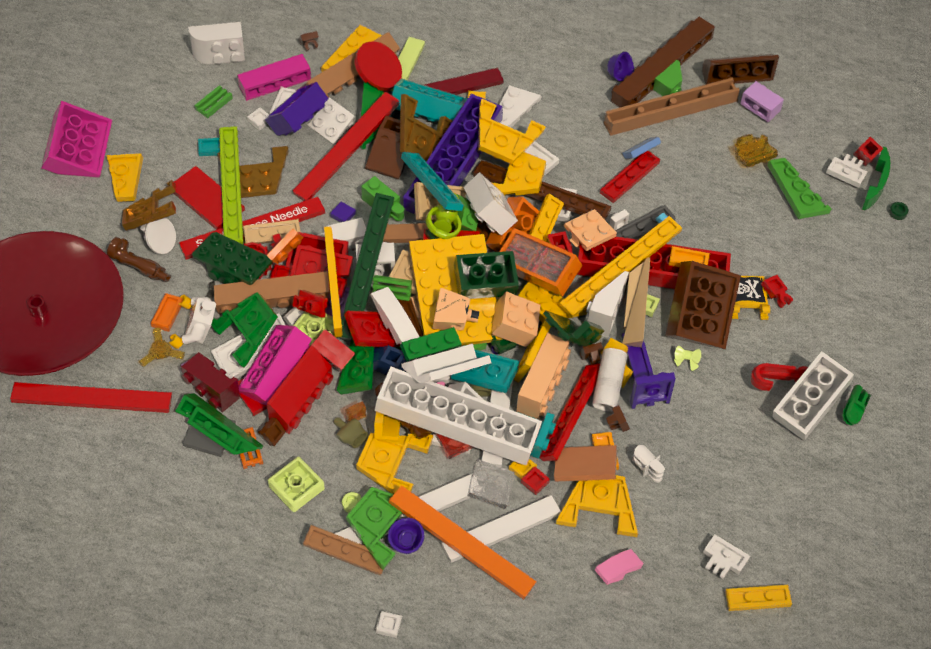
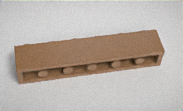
[304,32,400,98]
[214,271,331,314]

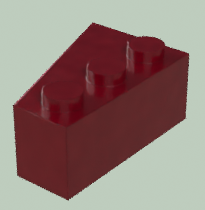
[181,352,240,413]

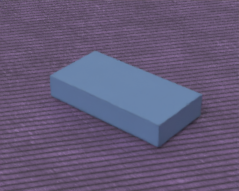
[622,137,661,159]

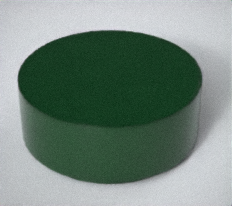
[889,202,909,220]

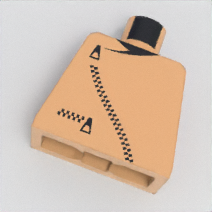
[432,288,480,330]

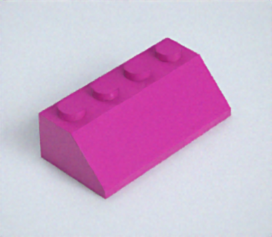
[239,325,312,405]

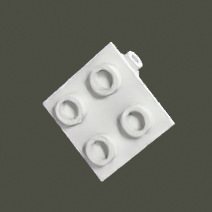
[308,97,355,144]

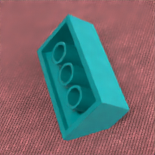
[392,78,468,122]

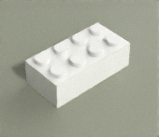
[772,351,854,441]

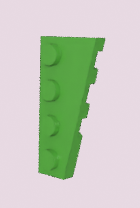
[767,158,832,219]

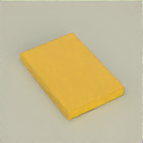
[513,320,551,383]

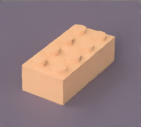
[516,333,571,420]

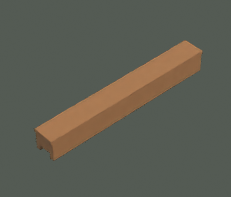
[604,78,740,136]

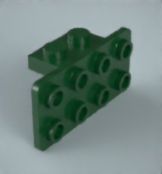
[192,232,273,285]
[543,310,604,346]

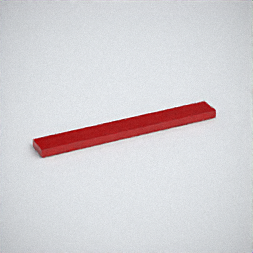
[293,91,400,201]
[10,382,172,413]

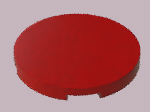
[354,41,402,91]

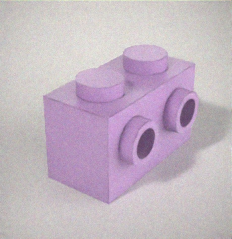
[741,81,784,122]

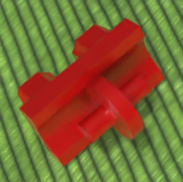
[293,290,328,317]

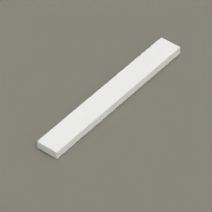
[332,474,481,558]

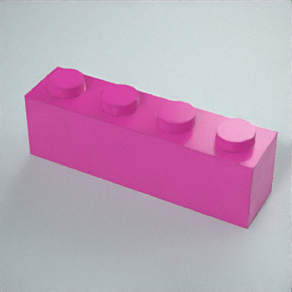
[237,54,311,101]

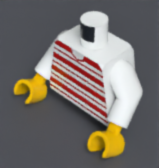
[169,295,216,349]

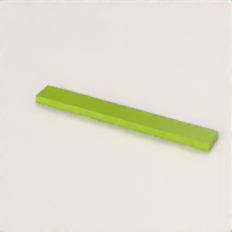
[219,126,244,245]

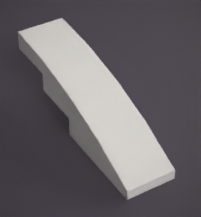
[370,287,419,345]

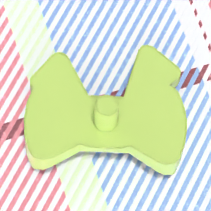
[674,346,701,371]

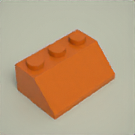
[486,197,539,252]

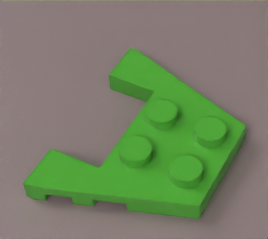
[346,487,403,570]

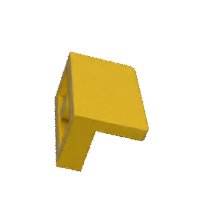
[374,411,400,440]

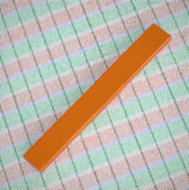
[389,485,537,600]

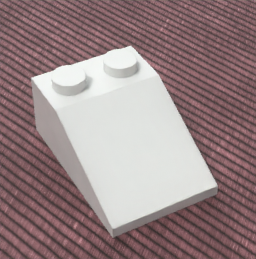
[585,271,629,337]

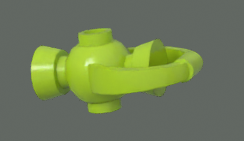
[426,193,462,239]

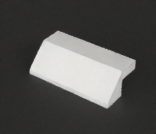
[401,344,491,384]

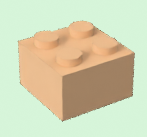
[492,292,540,347]

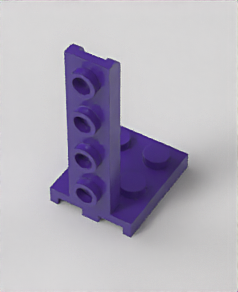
[621,333,676,409]

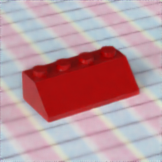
[267,345,333,434]

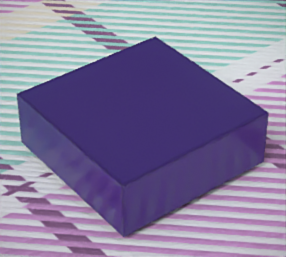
[330,201,356,223]

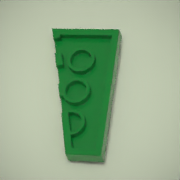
[336,341,374,395]

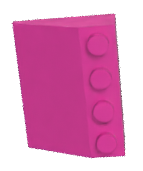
[41,100,112,177]

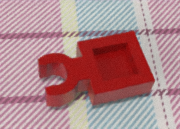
[761,275,793,308]

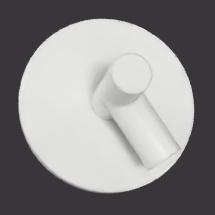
[140,218,176,254]

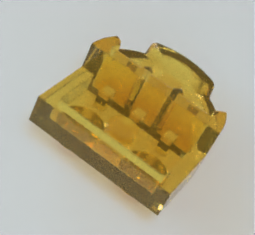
[735,134,778,167]

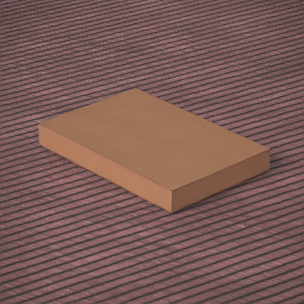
[554,445,617,482]

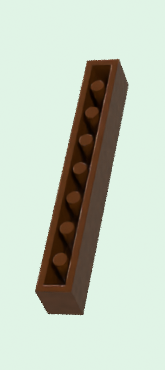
[611,16,715,108]

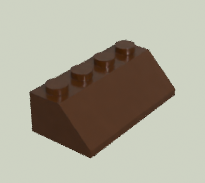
[702,54,779,85]

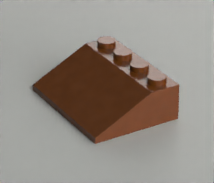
[665,261,741,349]

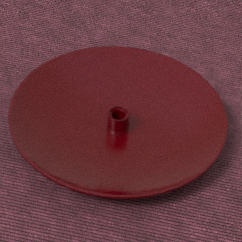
[0,231,124,376]

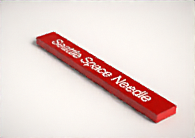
[179,197,325,260]

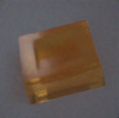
[345,401,366,423]

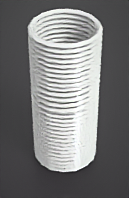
[592,348,628,411]

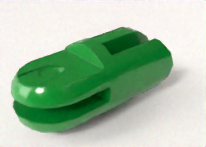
[842,384,871,425]

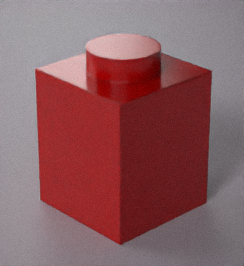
[853,136,883,166]

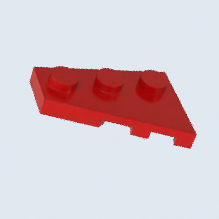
[290,245,354,277]

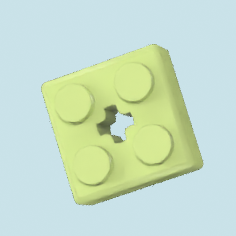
[293,312,335,346]
[268,457,325,512]

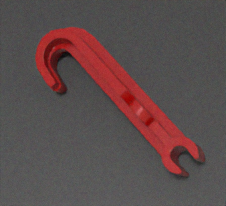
[751,363,808,391]

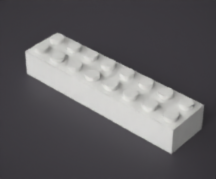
[375,367,542,465]

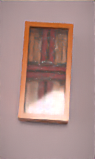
[499,228,582,297]

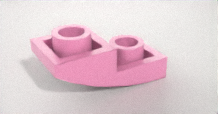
[595,549,643,585]

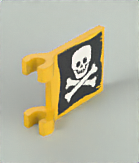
[732,276,770,320]

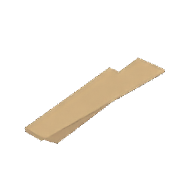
[622,258,650,347]

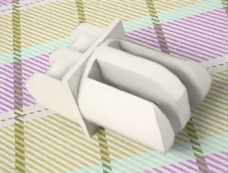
[632,445,665,483]

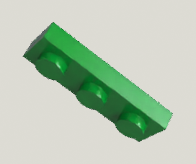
[400,327,462,362]

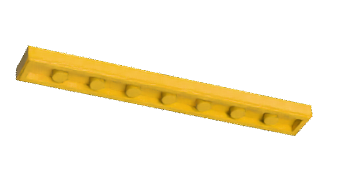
[559,216,682,318]

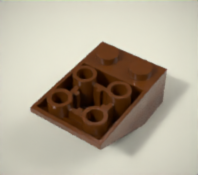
[365,116,406,179]

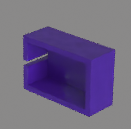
[265,82,329,136]

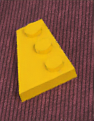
[107,153,143,202]

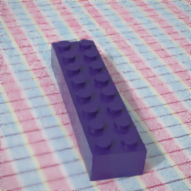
[403,93,503,223]

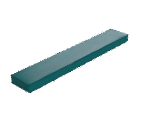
[401,152,464,211]

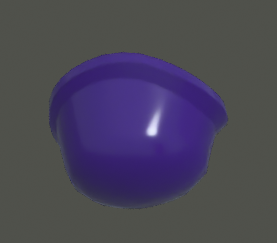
[607,51,634,82]
[388,518,424,554]

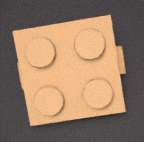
[564,209,617,251]

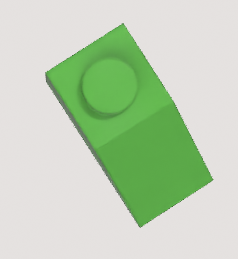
[653,60,682,96]
[451,194,478,231]

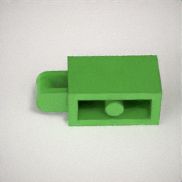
[361,176,404,221]

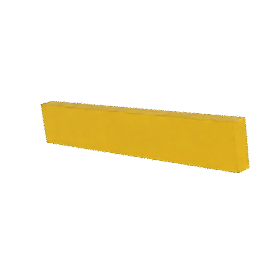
[324,226,343,337]

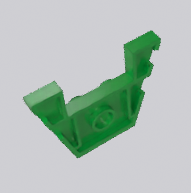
[211,292,278,368]

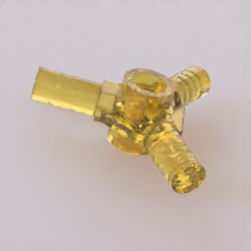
[139,328,185,367]

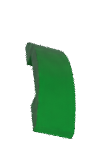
[862,146,890,211]

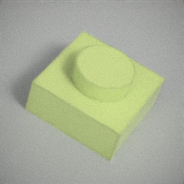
[646,294,660,317]

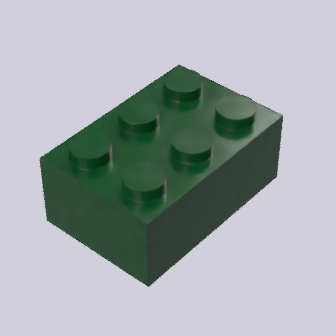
[454,251,519,299]

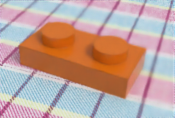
[267,228,303,265]

